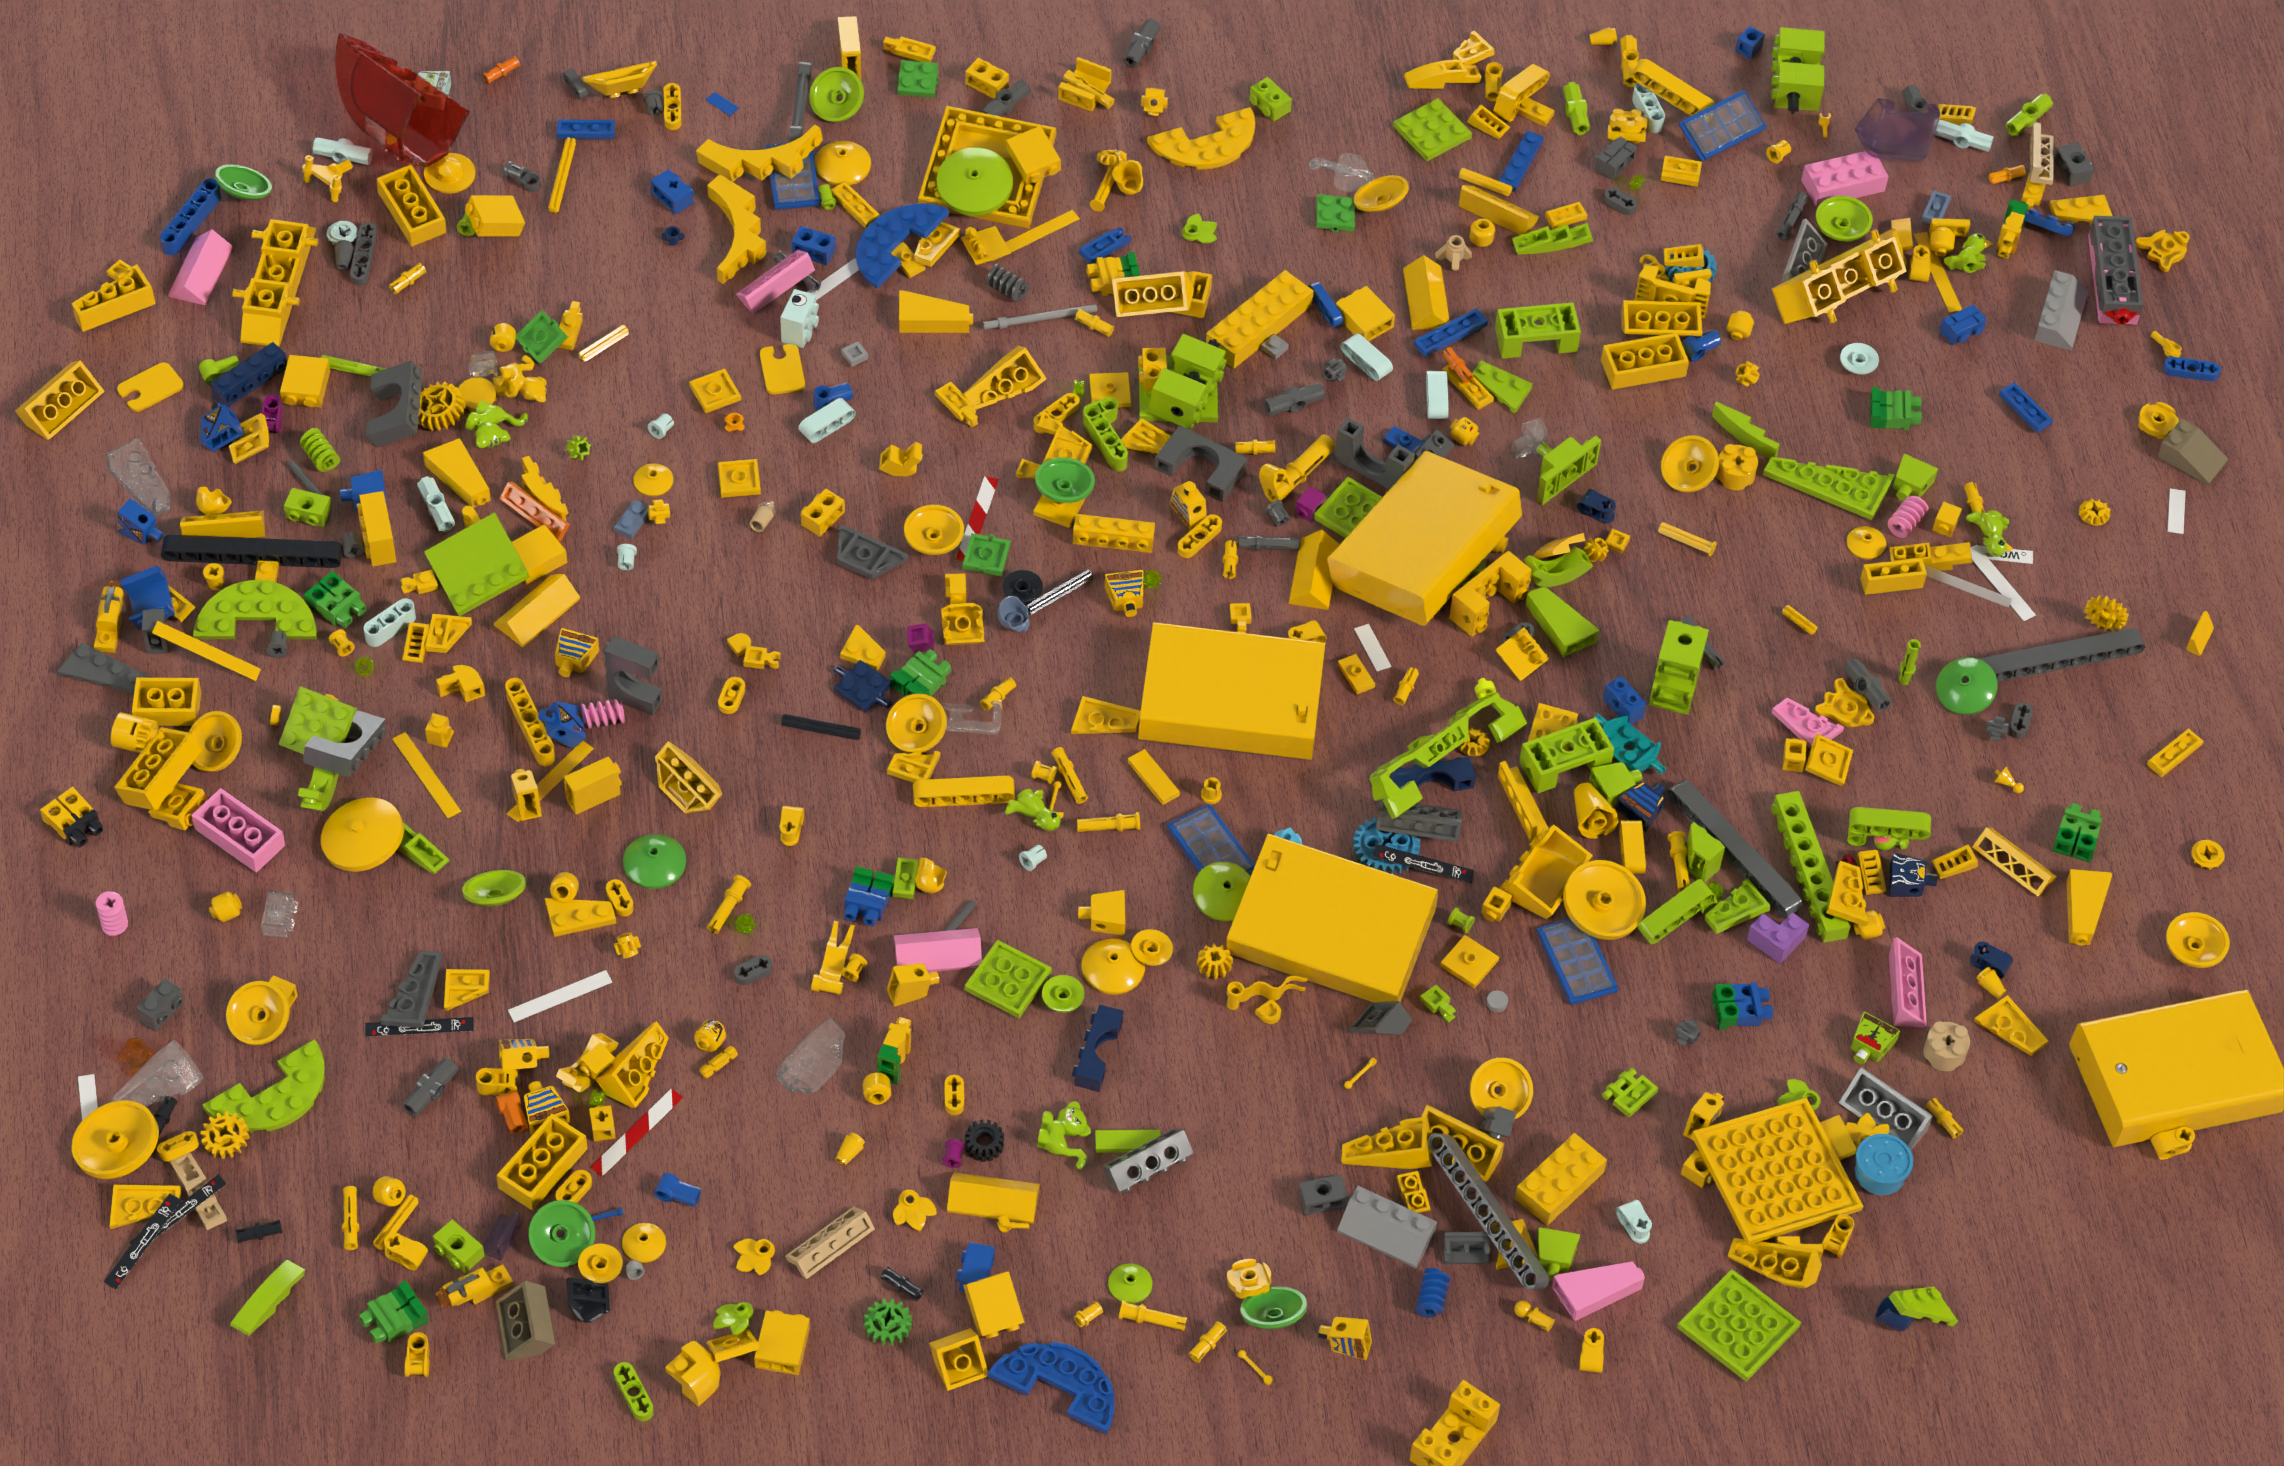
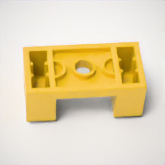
[1449,551,1532,637]
[1410,1380,1500,1466]

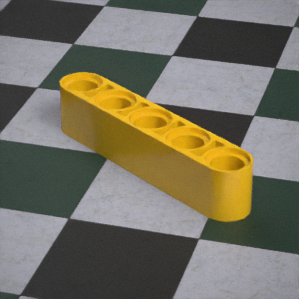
[1632,59,1716,123]
[505,678,555,767]
[913,776,1015,807]

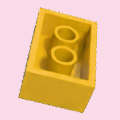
[357,491,396,567]
[132,677,202,726]

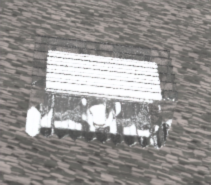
[261,890,298,938]

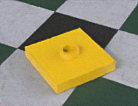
[689,368,741,414]
[1089,372,1131,408]
[718,459,761,498]
[1033,494,1085,528]
[1805,734,1853,786]
[1440,935,1499,989]
[706,1329,760,1362]

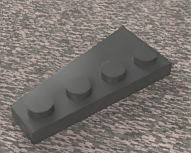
[57,642,150,694]
[380,951,443,1028]

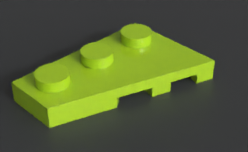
[1472,361,1533,415]
[1705,878,1770,934]
[1889,1286,1958,1327]

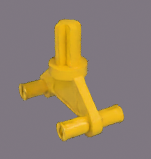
[302,155,353,202]

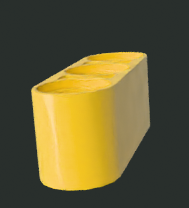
[1619,821,1646,874]

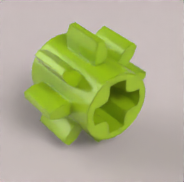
[565,435,591,460]

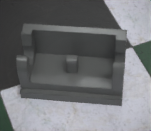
[1443,1232,1490,1264]

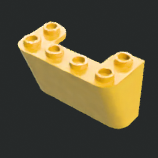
[1499,824,1593,920]

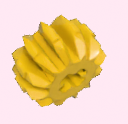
[1197,943,1233,980]

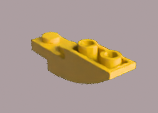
[1404,59,1482,89]
[521,456,568,521]
[1889,542,1972,571]

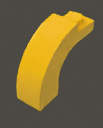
[556,1033,619,1092]

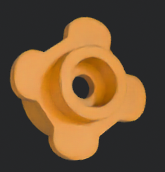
[724,413,745,432]

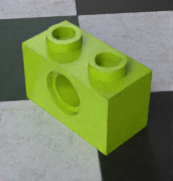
[284,488,332,527]
[433,1219,485,1273]

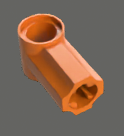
[495,1090,528,1135]

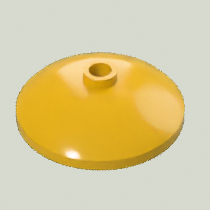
[814,141,871,186]
[1353,175,1409,212]
[1661,435,1719,493]
[904,505,964,555]
[886,694,947,753]
[189,711,242,772]
[2166,912,2230,968]
[1081,938,1145,995]
[226,981,290,1045]
[1470,1058,1533,1119]

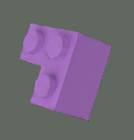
[1747,912,1809,964]

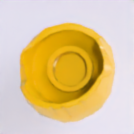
[196,487,232,515]

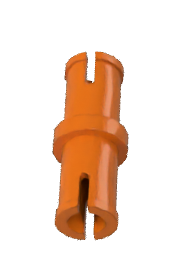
[482,56,520,84]
[1441,347,1474,383]

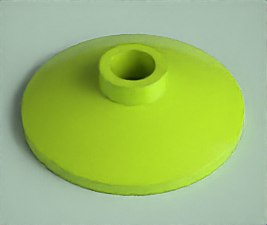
[1042,975,1085,1013]
[1108,1263,1152,1304]

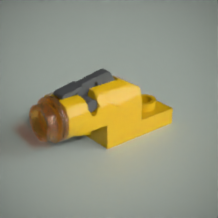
[94,581,124,653]
[435,1264,514,1309]

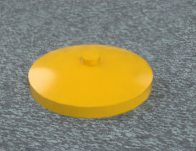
[321,797,404,872]
[1563,860,1646,940]
[72,1100,159,1179]

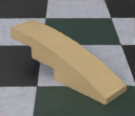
[170,1152,227,1230]

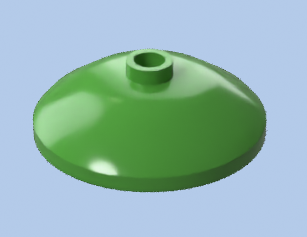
[214,165,272,200]
[1035,457,1095,503]
[1936,657,1998,715]
[623,834,686,889]
[528,1200,595,1267]
[1240,1287,1307,1330]

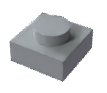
[1261,334,1289,360]
[841,341,868,367]

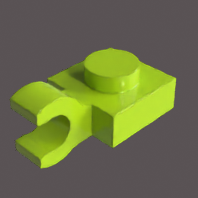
[1420,985,1456,1022]

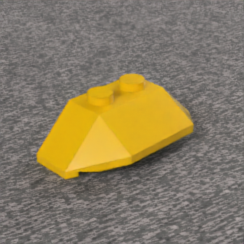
[581,61,657,98]
[655,741,722,814]

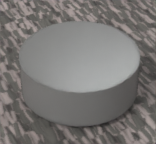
[1486,990,1508,1012]

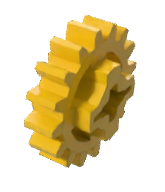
[2084,595,2129,631]
[201,1111,250,1159]

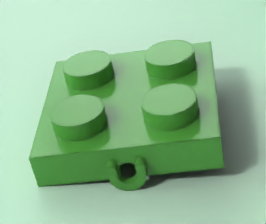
[897,60,939,98]
[1316,194,1355,233]
[516,310,568,364]
[963,533,1011,577]

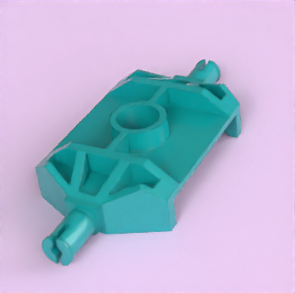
[1594,713,1667,775]

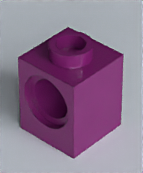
[1295,486,1326,523]
[907,623,935,653]

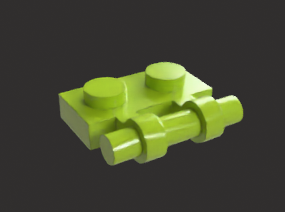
[1602,1068,1658,1118]

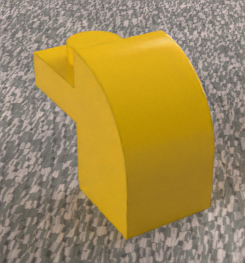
[879,442,923,477]
[436,665,485,703]

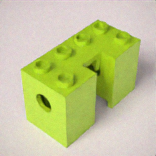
[1649,620,1709,715]

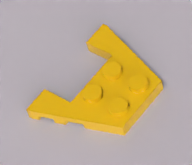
[1016,411,1092,479]

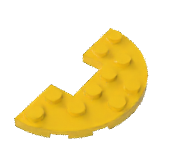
[1147,107,1255,169]

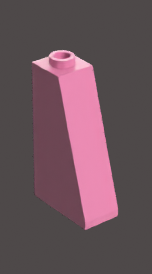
[1552,1261,1645,1322]

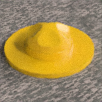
[424,153,476,194]

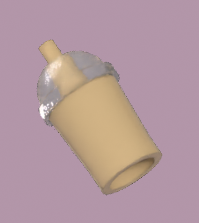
[749,501,776,532]

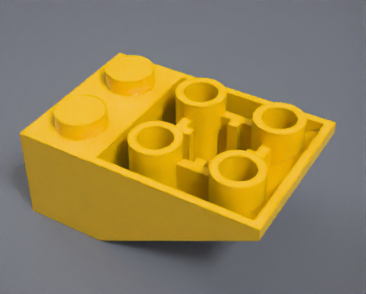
[1171,271,1212,318]

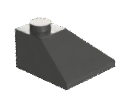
[1348,1001,1412,1035]

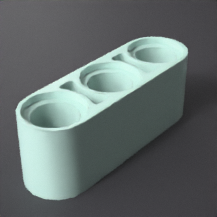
[1632,83,1665,133]
[1341,333,1393,381]
[1426,371,1448,419]
[798,398,856,443]
[364,598,416,647]

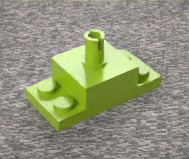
[1536,436,1601,505]

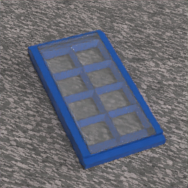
[1678,90,1767,162]
[766,142,820,210]
[1167,804,1255,888]
[1536,919,1618,1005]

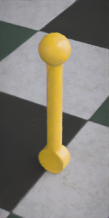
[1049,781,1061,810]
[1344,1057,1377,1089]
[1238,1350,1273,1385]

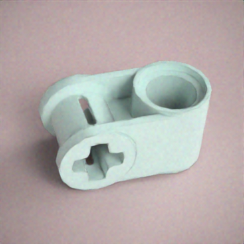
[1616,1200,1652,1244]

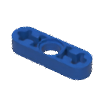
[1308,281,1343,328]
[2163,357,2221,382]

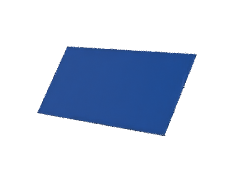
[706,92,739,116]

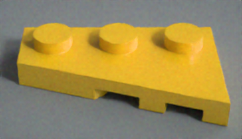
[2049,195,2112,225]
[914,222,961,267]
[1071,696,1141,735]
[1826,861,1869,927]
[545,898,616,937]
[1974,995,2048,1056]
[109,1185,181,1229]

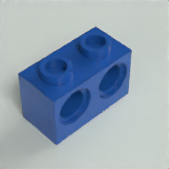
[791,225,836,265]

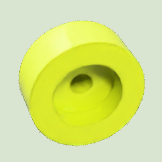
[1474,678,1496,699]

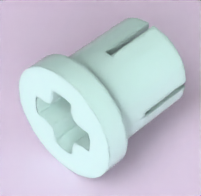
[648,413,674,439]
[617,544,637,570]
[1019,845,1047,871]

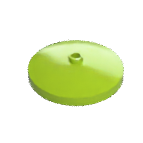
[937,148,1013,216]

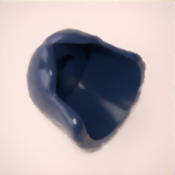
[1874,1295,1914,1332]

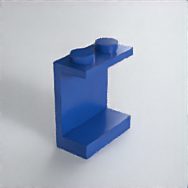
[120,565,175,629]

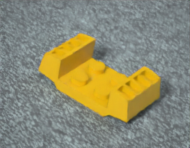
[1634,265,1711,319]

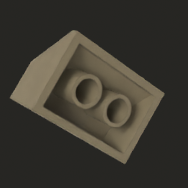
[496,1281,555,1361]

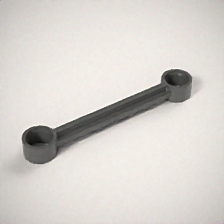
[790,61,811,142]

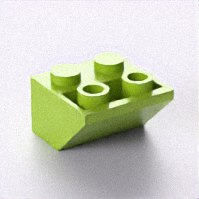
[1686,822,1725,882]

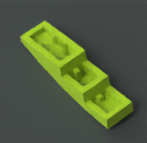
[1512,223,1593,255]
[1712,402,1780,459]
[397,823,449,875]
[230,1260,305,1336]

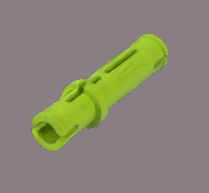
[1898,639,1921,685]

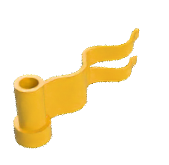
[811,921,855,995]
[1226,976,1308,1010]

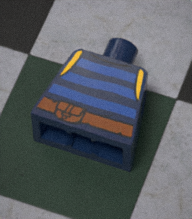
[1616,782,1666,832]

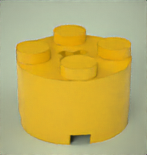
[1716,444,1758,490]

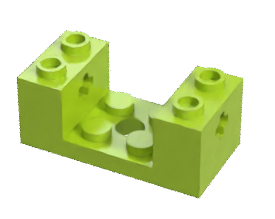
[1495,303,1581,359]
[1519,718,1614,794]

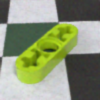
[614,1362,654,1421]

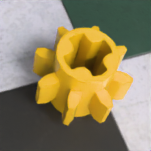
[1736,361,1760,387]
[648,499,670,524]
[1583,538,1609,562]
[614,932,641,958]

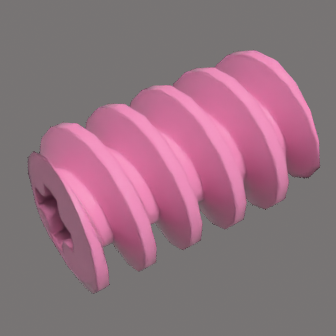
[1888,496,1929,538]
[580,699,625,729]
[96,891,128,936]

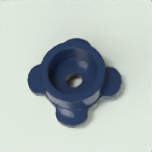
[661,226,685,246]

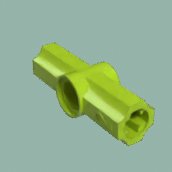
[1563,82,1590,135]
[2005,93,2053,136]

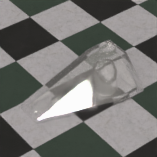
[108,1040,205,1108]

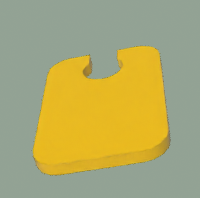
[760,344,805,395]
[117,362,183,412]

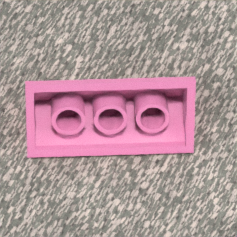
[168,229,233,305]
[736,250,815,314]
[894,928,982,972]
[1889,937,1927,1028]

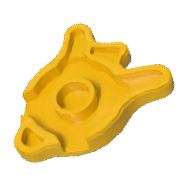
[2135,230,2190,272]
[1814,678,1875,727]

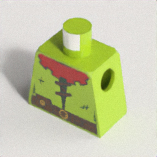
[1851,1011,1900,1065]

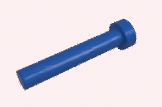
[591,1207,623,1221]

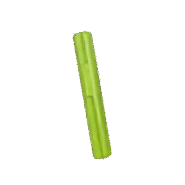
[321,355,386,377]

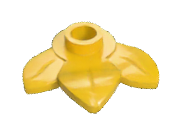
[1846,1113,1889,1149]
[893,1190,937,1231]
[733,1239,775,1275]

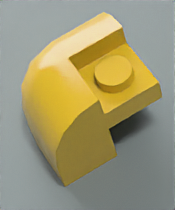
[665,1341,721,1407]

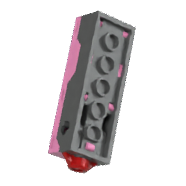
[2088,216,2143,325]

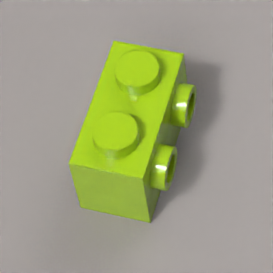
[1250,77,1292,122]

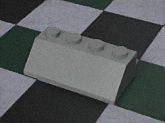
[2034,270,2088,351]
[1337,1186,1437,1268]

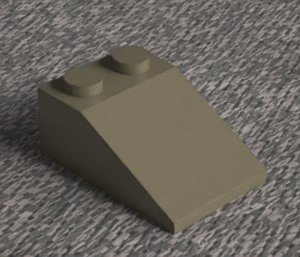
[2158,418,2228,486]

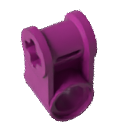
[261,395,283,433]

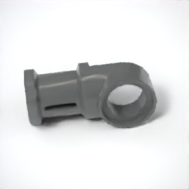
[503,161,541,192]

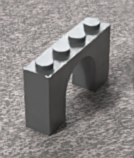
[366,360,423,447]
[1334,417,1415,490]
[1155,425,1248,502]
[603,636,662,716]
[303,710,387,777]

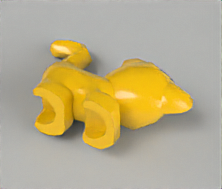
[495,355,547,402]

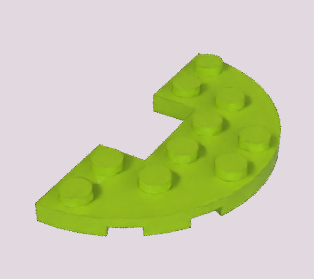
[193,580,317,639]
[202,1039,325,1133]

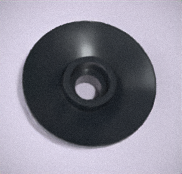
[1002,570,1043,603]

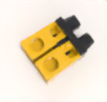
[40,787,103,848]

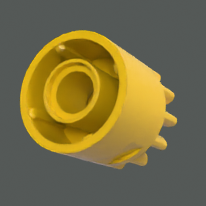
[111,712,159,753]

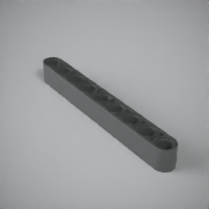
[1980,628,2146,682]
[1667,779,1803,919]
[1428,1133,1549,1290]

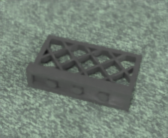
[1376,799,1462,842]

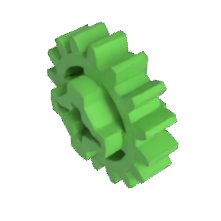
[864,1299,912,1346]

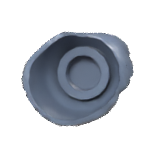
[997,596,1030,632]

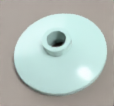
[1840,343,1879,374]

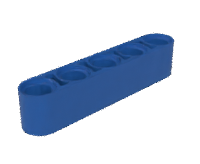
[160,178,221,255]

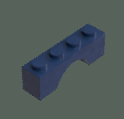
[1389,757,1476,792]
[1072,1004,1124,1092]

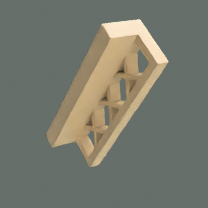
[2030,122,2054,185]
[785,1206,875,1279]

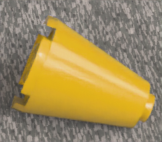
[1574,783,1619,839]

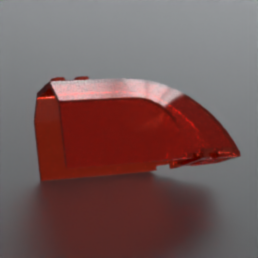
[335,33,470,168]

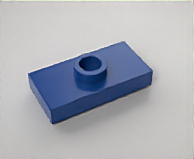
[1383,426,1424,452]

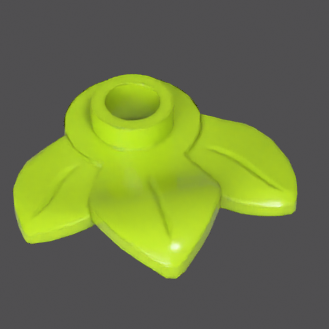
[1182,214,1217,243]
[1777,1079,1820,1111]
[713,1302,754,1336]

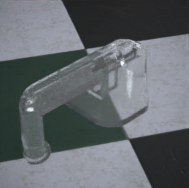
[1309,152,1374,192]
[940,699,1003,735]

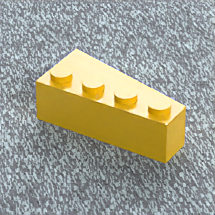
[71,264,156,332]

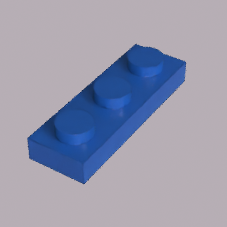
[557,119,615,139]
[1999,382,2053,433]

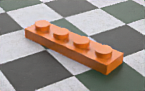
[499,482,570,541]

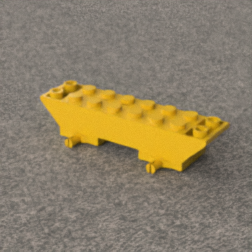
[233,219,318,347]
[1771,228,1907,324]

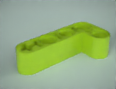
[1083,397,1128,472]
[1847,807,1931,846]
[1637,879,1718,944]

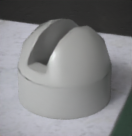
[626,1260,645,1280]

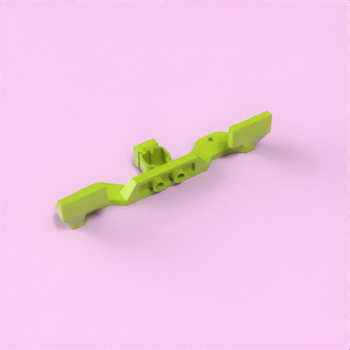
[1369,692,1527,819]

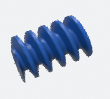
[1415,1268,1451,1318]

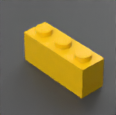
[1860,558,1927,595]

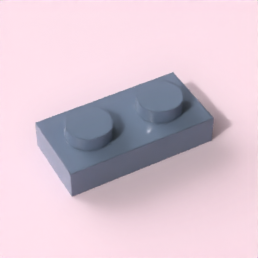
[1921,190,1951,224]
[614,499,648,539]

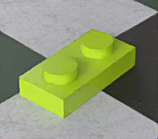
[893,858,919,899]

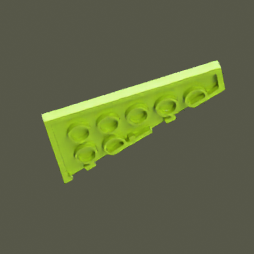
[1763,457,1895,520]

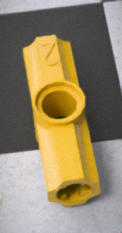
[1620,35,1639,87]

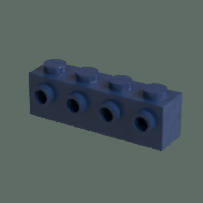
[210,342,287,407]

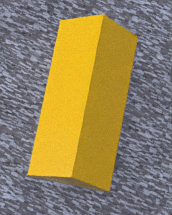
[1459,185,1539,235]
[1403,255,1450,330]
[1112,271,1194,317]
[180,510,265,538]
[1289,530,1340,610]
[494,574,580,647]
[1421,1105,1504,1182]
[947,1172,1040,1224]

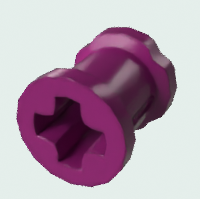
[942,1139,964,1168]

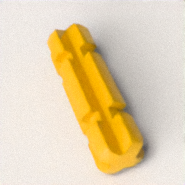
[1782,605,1818,635]
[700,1046,738,1079]

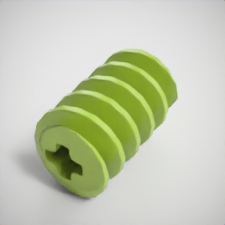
[300,428,340,472]

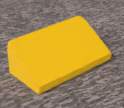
[2186,611,2214,656]

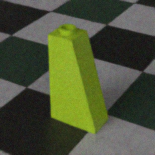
[1525,586,1599,658]

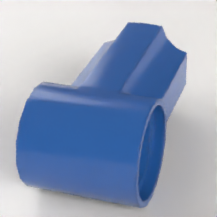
[1682,330,1721,362]
[813,383,853,410]
[654,1173,701,1207]

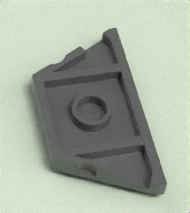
[837,524,908,579]

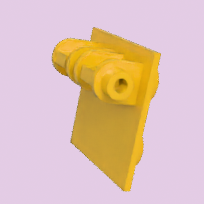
[960,226,1011,266]
[1496,627,1549,682]
[1528,703,1578,751]

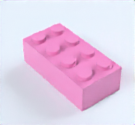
[1801,149,1889,207]
[192,788,285,873]

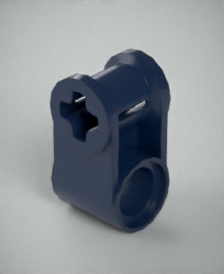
[1577,489,1616,524]
[1970,942,2013,979]

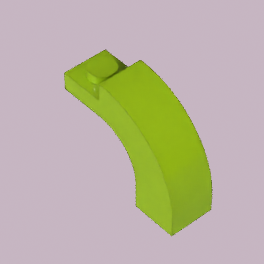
[1524,546,1593,587]
[298,767,339,811]

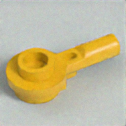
[2151,331,2182,357]

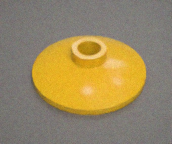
[633,463,673,496]
[1846,526,1886,559]
[1131,929,1173,966]
[622,1223,666,1263]
[578,1244,623,1283]

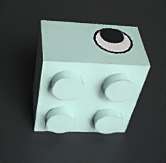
[780,289,819,348]

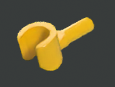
[1818,113,1831,138]
[997,1215,1029,1233]

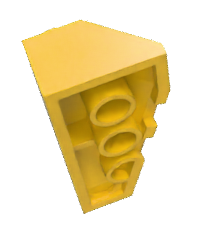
[964,346,1047,410]
[1728,1238,1822,1288]

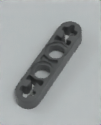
[350,222,377,286]

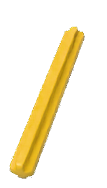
[548,137,576,213]

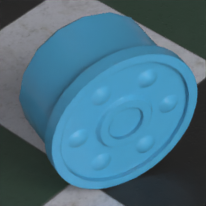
[1854,1134,1913,1195]

